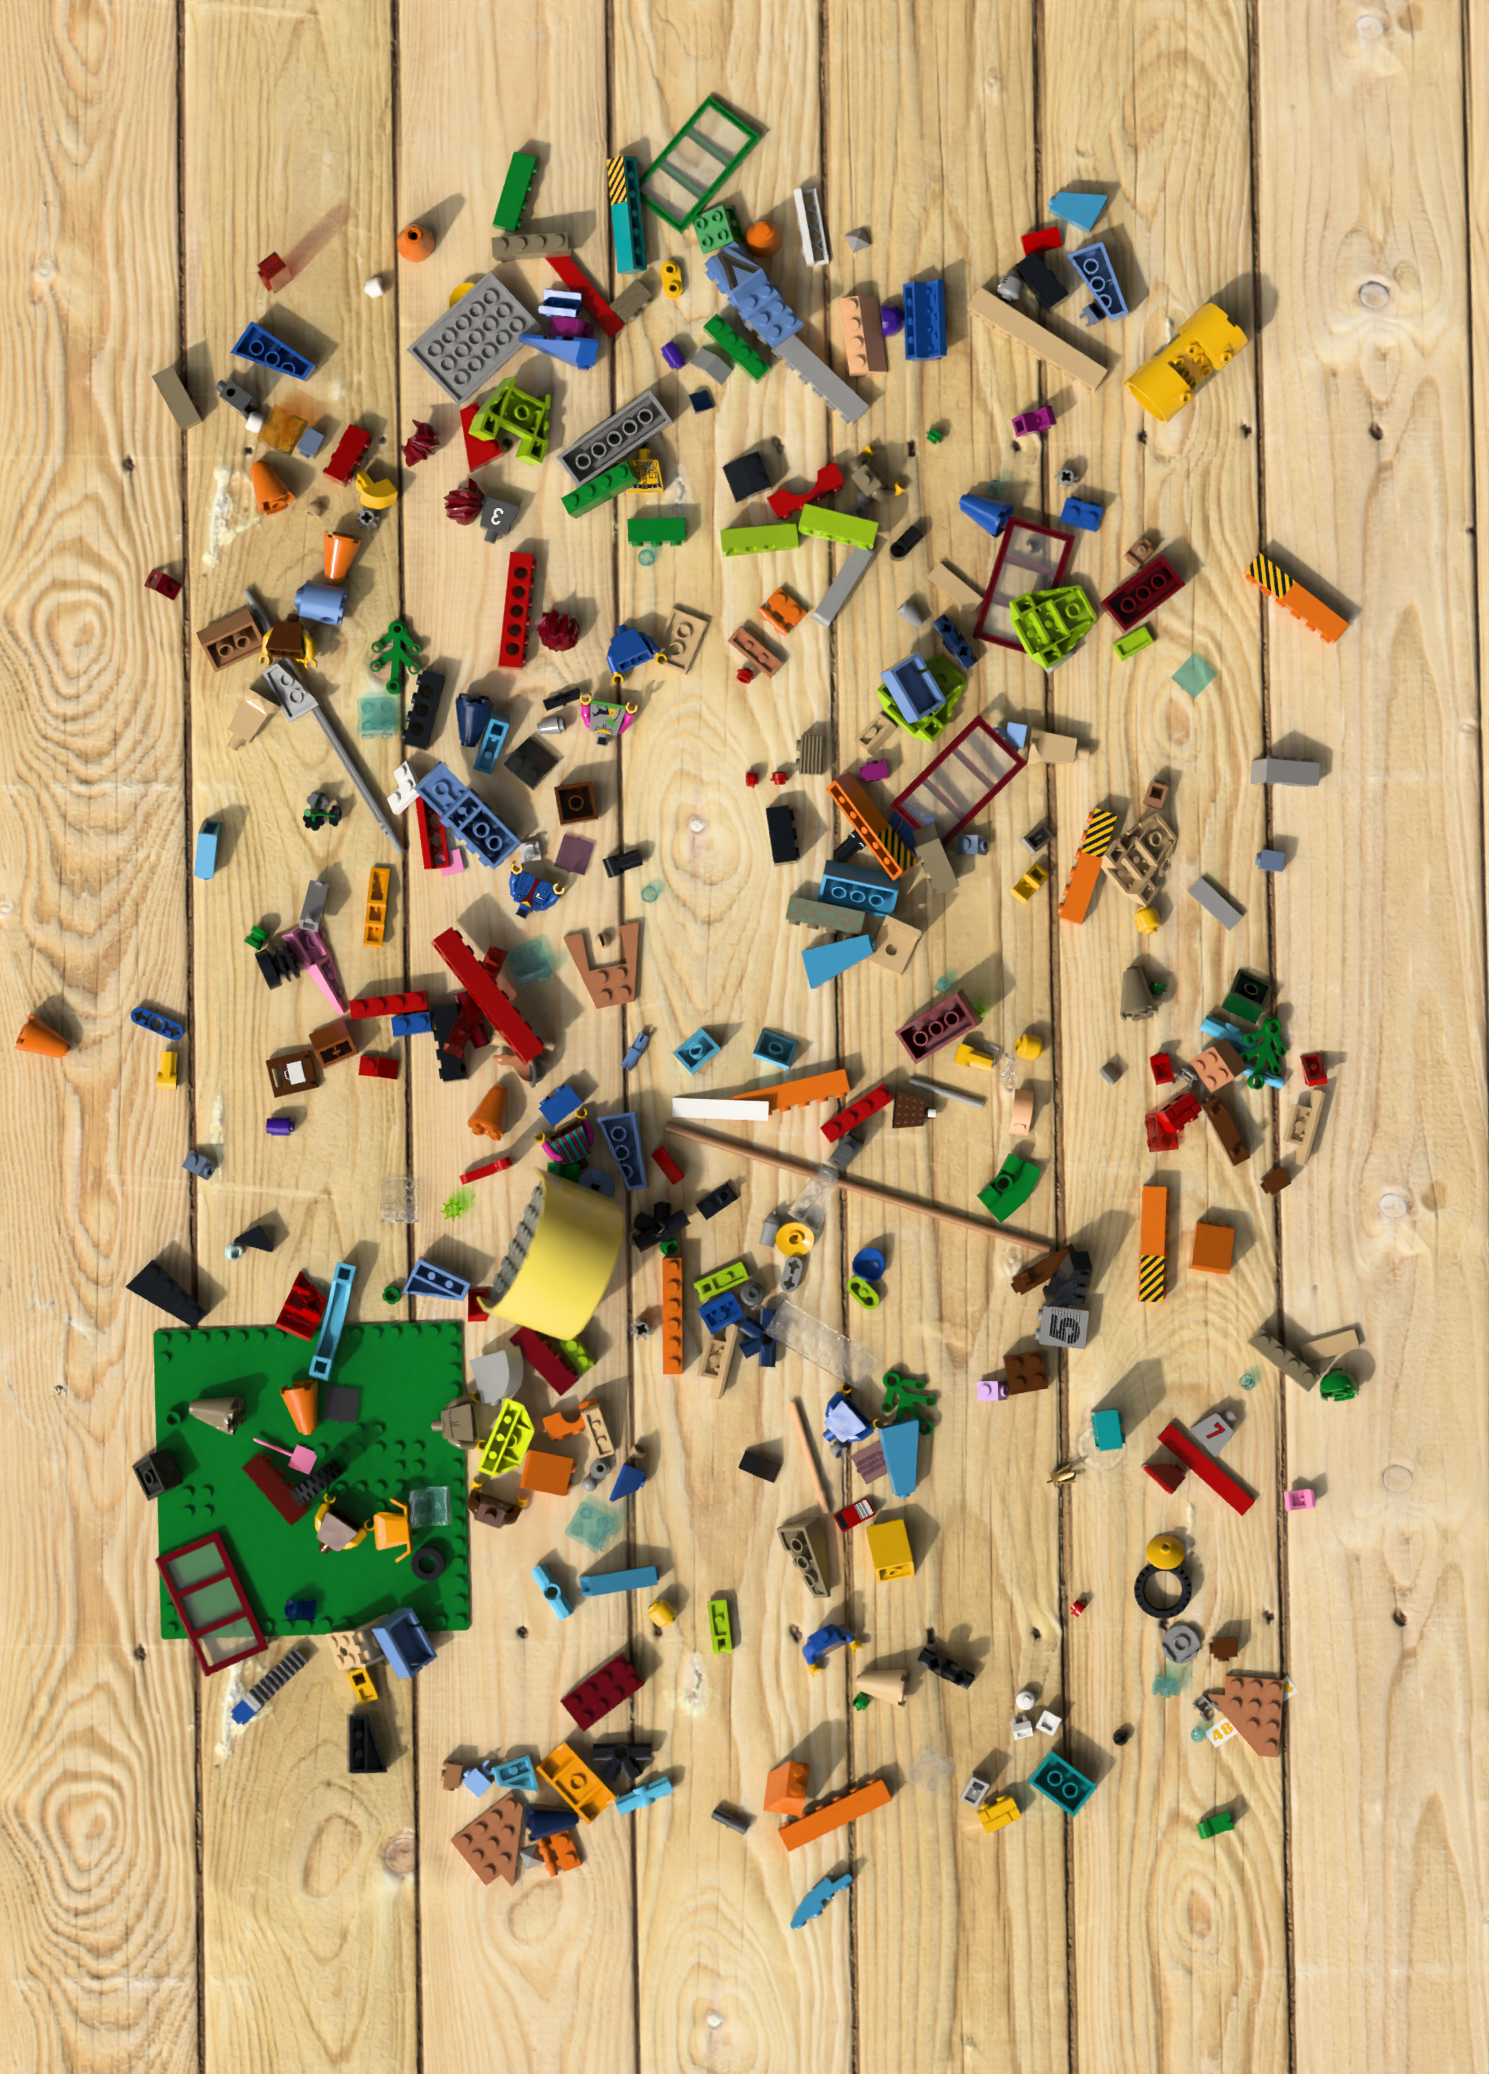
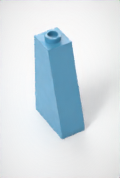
[801,934,876,989]
[877,1418,919,1498]
[579,1566,659,1596]

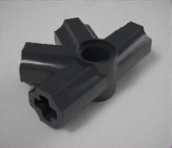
[632,1201,691,1253]
[917,1647,975,1690]
[593,1742,652,1781]

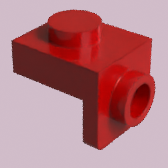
[1150,1053,1175,1085]

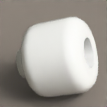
[364,277,385,298]
[245,412,266,433]
[1016,1690,1035,1710]

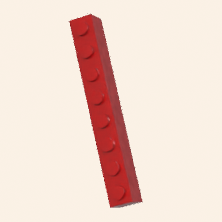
[431,927,544,1066]

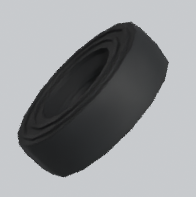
[411,1546,446,1581]

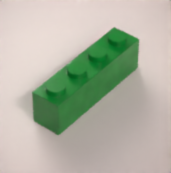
[492,151,539,234]
[703,313,771,384]
[561,461,641,519]

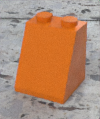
[1188,1220,1235,1275]
[520,1448,577,1497]
[763,1761,809,1816]

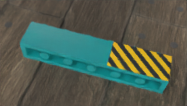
[607,155,647,274]

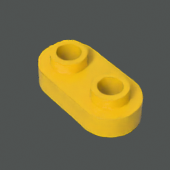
[661,261,683,299]

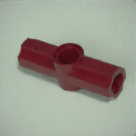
[455,990,490,1049]

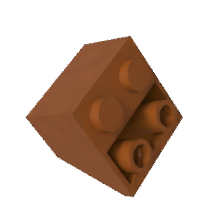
[309,1019,359,1070]

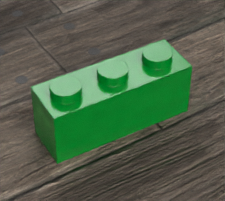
[627,517,685,547]

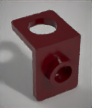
[144,569,182,600]

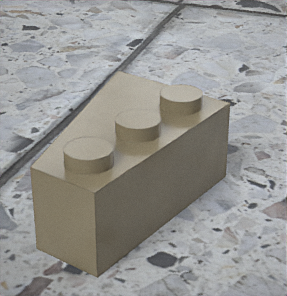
[152,366,203,432]
[913,823,959,895]

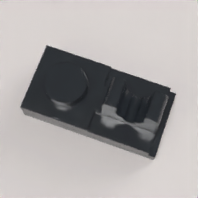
[696,1183,738,1220]

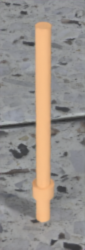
[789,1401,830,1514]

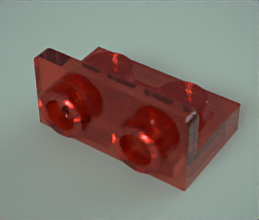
[1145,1113,1179,1153]

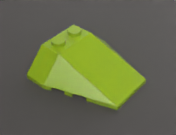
[1009,585,1098,669]
[876,654,967,743]

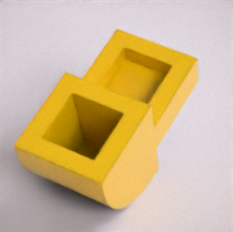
[1010,862,1050,904]

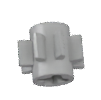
[1054,465,1078,490]
[355,507,379,531]
[630,1318,653,1341]

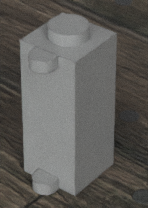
[299,879,329,932]

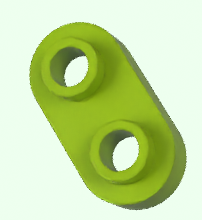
[847,1277,879,1310]

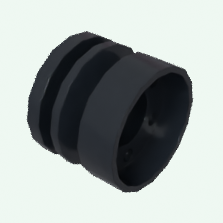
[255,941,301,990]

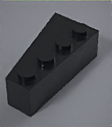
[431,1003,468,1083]
[125,1260,209,1328]

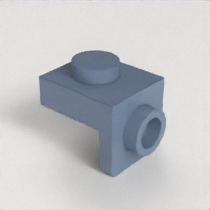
[957,835,988,855]
[182,1150,217,1180]

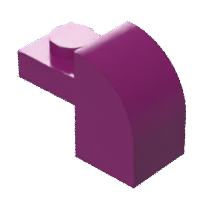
[549,317,595,341]
[1011,406,1056,437]

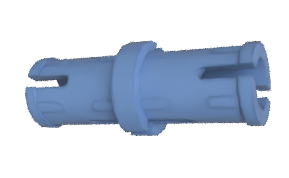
[620,1032,650,1071]

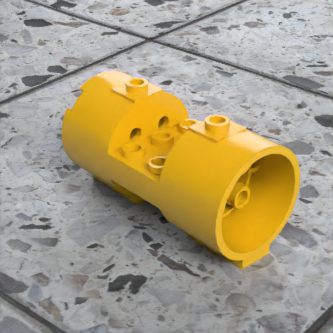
[1124,302,1248,424]

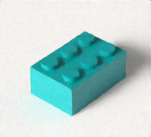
[1090,1408,1126,1451]
[1027,1750,1097,1817]

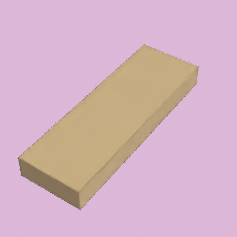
[927,562,983,614]
[1299,1329,1360,1364]
[580,1403,616,1459]

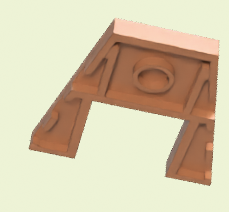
[563,922,639,1009]

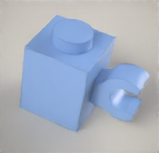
[991,722,1027,752]
[462,1760,493,1798]

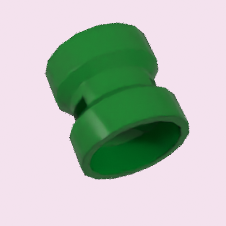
[244,925,270,951]

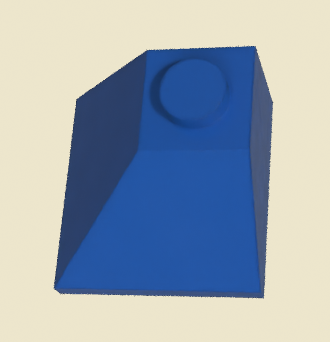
[609,1463,647,1502]

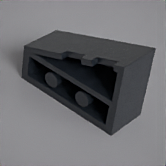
[1014,252,1069,314]
[766,805,800,866]
[1042,1251,1093,1307]
[347,1713,388,1774]

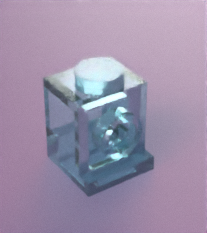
[1151,1674,1182,1698]

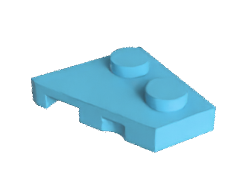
[492,1755,540,1791]

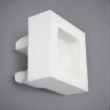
[519,840,542,863]
[1035,1710,1062,1736]
[1011,1716,1033,1740]

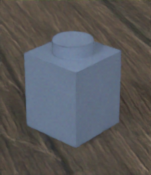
[297,427,326,459]
[1255,849,1285,873]

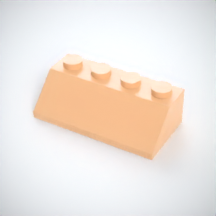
[839,296,887,378]

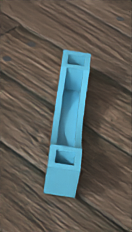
[309,1262,357,1381]

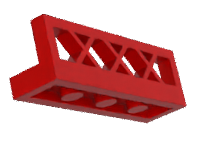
[415,796,451,870]

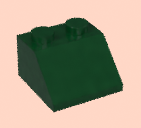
[1221,969,1273,1024]

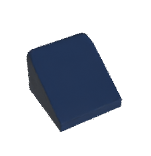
[689,390,713,414]

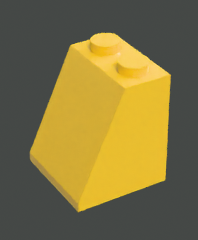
[866,1519,915,1583]

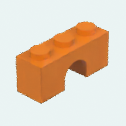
[542,1397,605,1442]

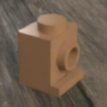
[1123,538,1153,570]
[1142,779,1169,810]
[440,1761,463,1791]

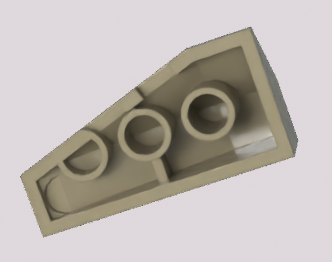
[777,1517,831,1598]

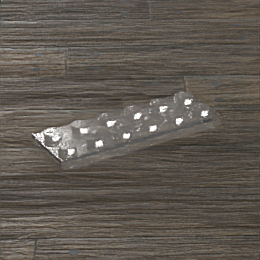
[764,1299,881,1392]

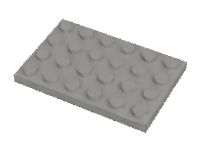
[406,271,542,406]

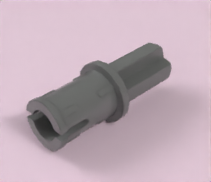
[711,1808,749,1835]

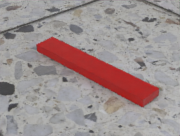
[545,256,624,339]
[1157,1424,1255,1516]

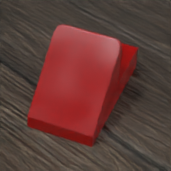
[1300,1053,1327,1087]
[358,1056,399,1080]
[468,1289,488,1322]

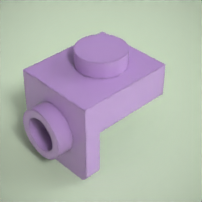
[977,1381,1009,1401]

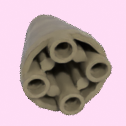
[189,1397,244,1435]

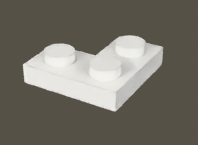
[387,761,420,815]

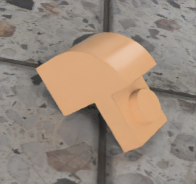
[1009,1089,1034,1136]

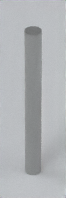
[909,1077,984,1109]

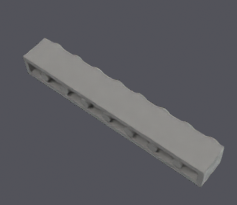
[743,320,869,425]

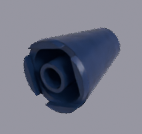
[525,1803,579,1842]

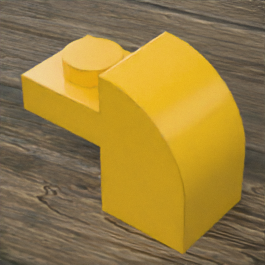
[355,470,398,509]
[347,1667,378,1705]

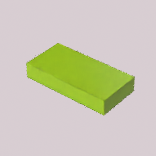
[1112,626,1155,662]

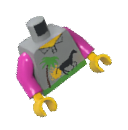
[580,692,639,746]

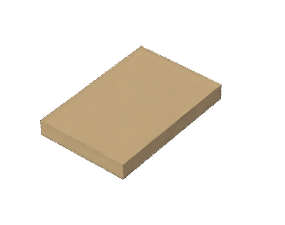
[651,607,708,675]

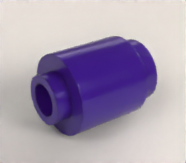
[661,341,687,370]
[266,1116,295,1136]

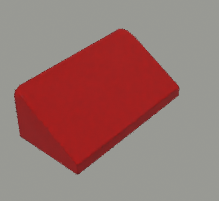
[1020,226,1062,257]
[651,1146,685,1185]

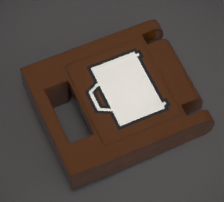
[265,1050,319,1098]

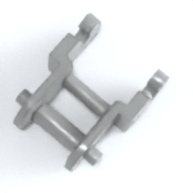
[1170,1066,1198,1092]
[1193,1695,1221,1723]

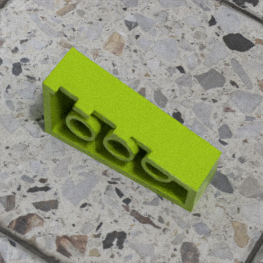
[797,504,879,550]
[720,521,799,557]

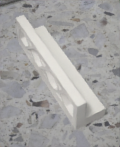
[793,188,829,268]

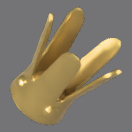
[1047,1464,1077,1487]

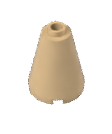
[856,1669,910,1707]

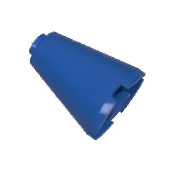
[959,492,1014,538]

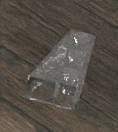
[787,1163,838,1235]

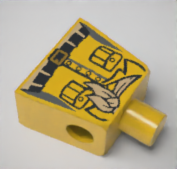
[627,449,663,493]

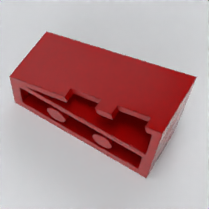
[460,402,504,473]
[322,424,373,487]

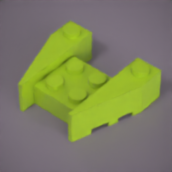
[468,376,551,466]

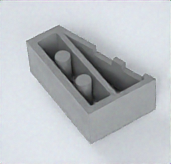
[1250,755,1320,787]

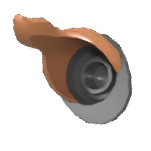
[494,1054,547,1088]

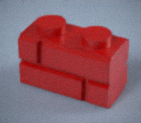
[1155,1091,1202,1133]

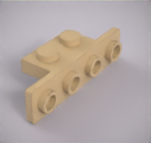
[1283,1090,1325,1166]
[697,1324,739,1400]

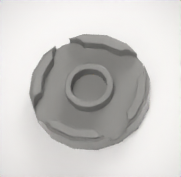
[1161,1625,1200,1663]

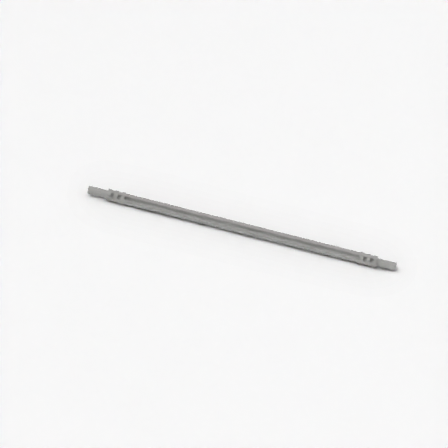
[243,588,405,855]

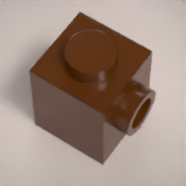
[1209,1636,1238,1662]

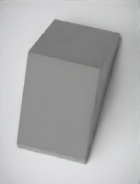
[690,348,732,385]
[1020,823,1055,856]
[959,1772,991,1808]

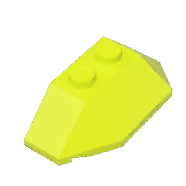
[477,1398,535,1477]

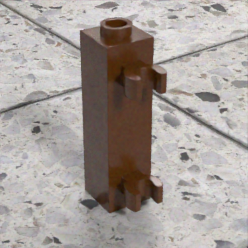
[1201,1095,1251,1166]
[1010,1243,1076,1295]

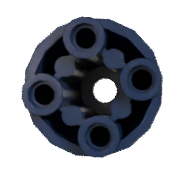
[455,693,494,747]

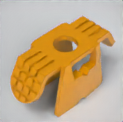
[374,1497,414,1563]

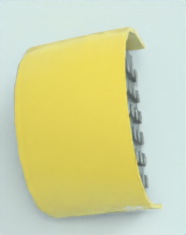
[476,1167,625,1341]

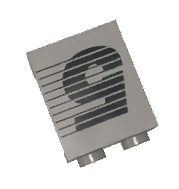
[1035,1306,1089,1349]

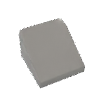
[1099,1063,1121,1085]

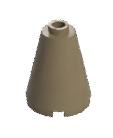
[1120,966,1158,1021]

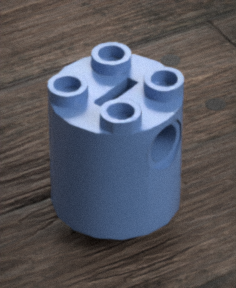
[294,580,348,625]

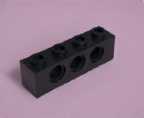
[401,670,446,751]

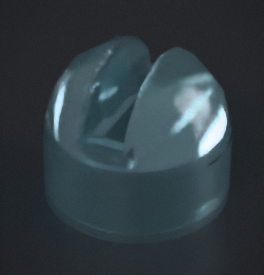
[988,480,1004,495]
[934,976,950,993]
[1239,1374,1256,1391]
[1191,1725,1207,1742]

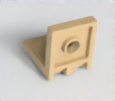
[866,914,922,975]
[326,1614,388,1670]

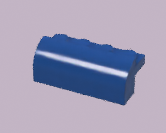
[903,279,947,361]

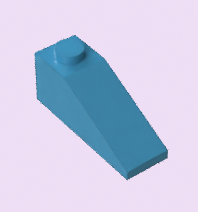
[473,710,510,774]

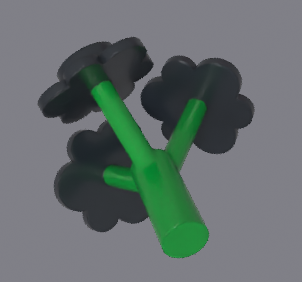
[303,792,342,831]

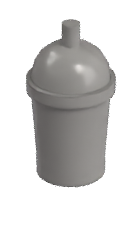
[759,1211,781,1247]

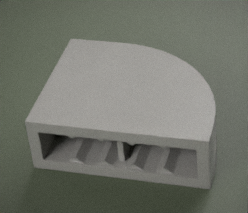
[470,1346,523,1406]

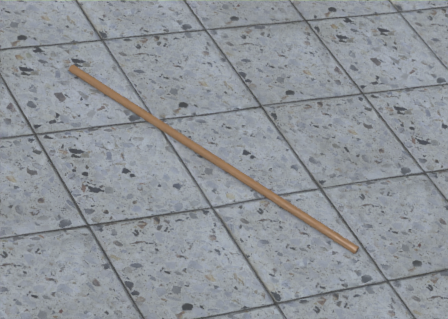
[664,1122,1051,1254]

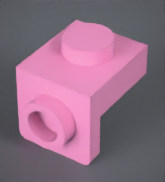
[1284,1489,1316,1511]

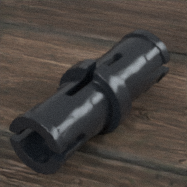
[543,687,581,711]

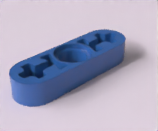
[131,1007,184,1040]

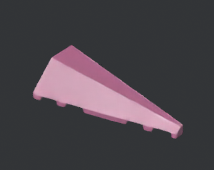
[282,925,348,1015]

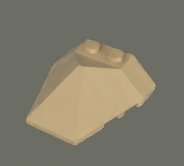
[1101,812,1177,907]

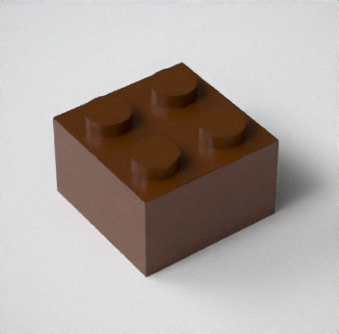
[554,781,599,827]
[1003,1350,1048,1395]

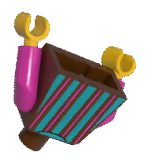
[534,1108,594,1169]

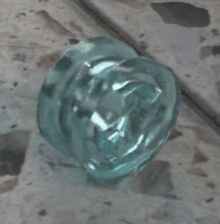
[638,549,655,567]
[641,886,658,904]

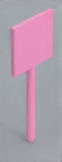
[437,819,465,876]
[253,1437,317,1475]

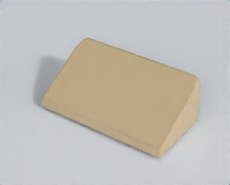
[854,713,897,756]

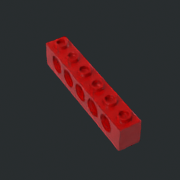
[498,552,537,670]

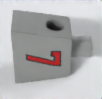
[1189,1410,1237,1457]

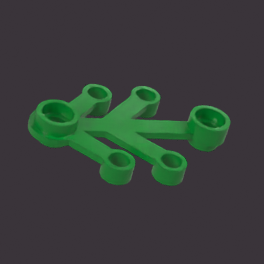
[370,620,421,695]
[1238,1017,1287,1090]
[882,1371,936,1435]

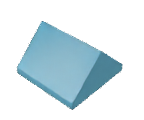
[673,1028,721,1075]
[752,1029,798,1070]

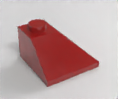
[1141,1464,1186,1495]

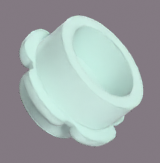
[225,1242,243,1261]

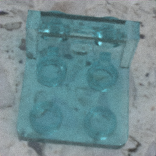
[357,697,397,739]
[505,939,553,989]
[409,1486,451,1528]
[565,1502,617,1554]

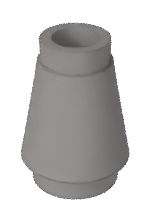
[897,600,925,628]
[537,715,566,735]

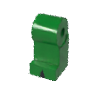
[1195,1811,1235,1839]

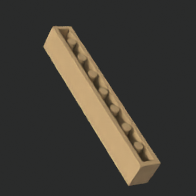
[967,287,1108,392]

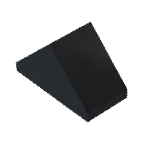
[234,1225,274,1253]
[738,1450,781,1483]

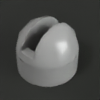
[830,1442,847,1459]

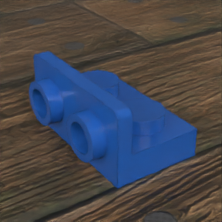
[1059,496,1103,533]

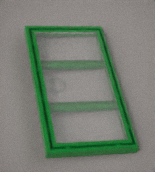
[639,96,761,235]

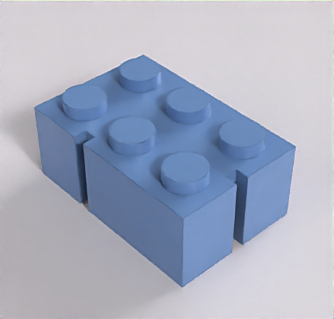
[880,652,947,724]
[372,1607,438,1678]

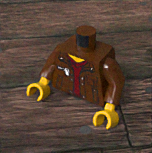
[467,1476,528,1529]

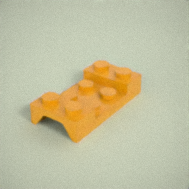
[536,1741,617,1825]

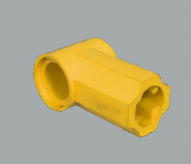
[953,1043,994,1072]
[157,1051,178,1090]

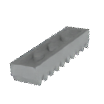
[242,1648,308,1712]

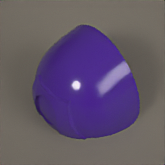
[881,303,904,337]

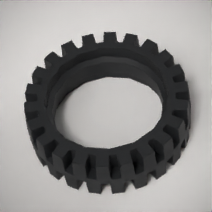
[290,1458,345,1506]
[1134,1564,1192,1619]

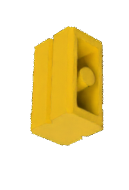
[976,1794,1022,1834]

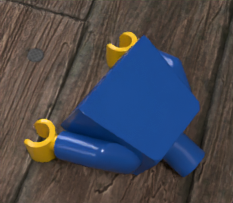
[606,625,667,685]

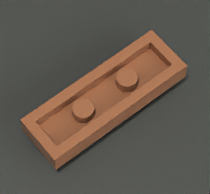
[727,627,783,679]

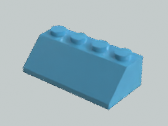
[817,860,901,917]

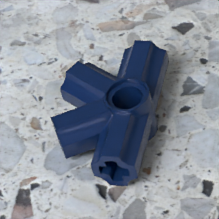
[931,614,978,670]
[739,1309,777,1367]

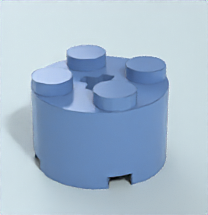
[579,1169,614,1197]

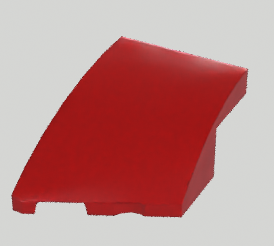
[275,1271,328,1342]

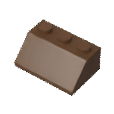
[196,608,263,673]

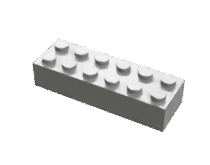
[557,390,672,488]

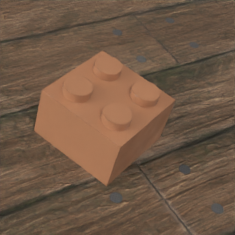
[1190,1037,1248,1093]

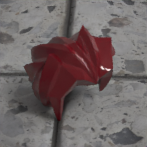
[400,419,441,467]
[443,478,484,526]
[535,609,581,652]

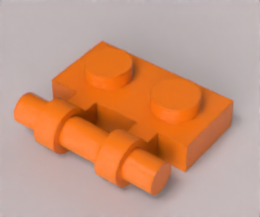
[757,587,807,637]
[537,1830,582,1877]

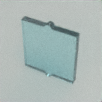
[1171,653,1217,699]

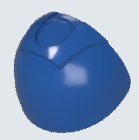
[852,1248,886,1282]

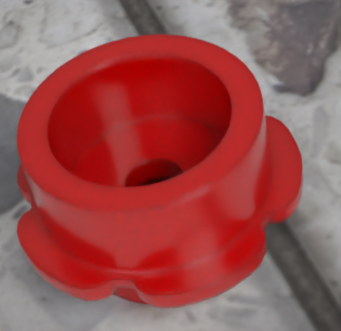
[736,667,755,684]
[745,769,758,788]
[770,771,789,785]
[1070,1599,1087,1617]

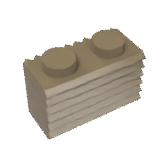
[609,279,653,324]
[795,735,824,776]

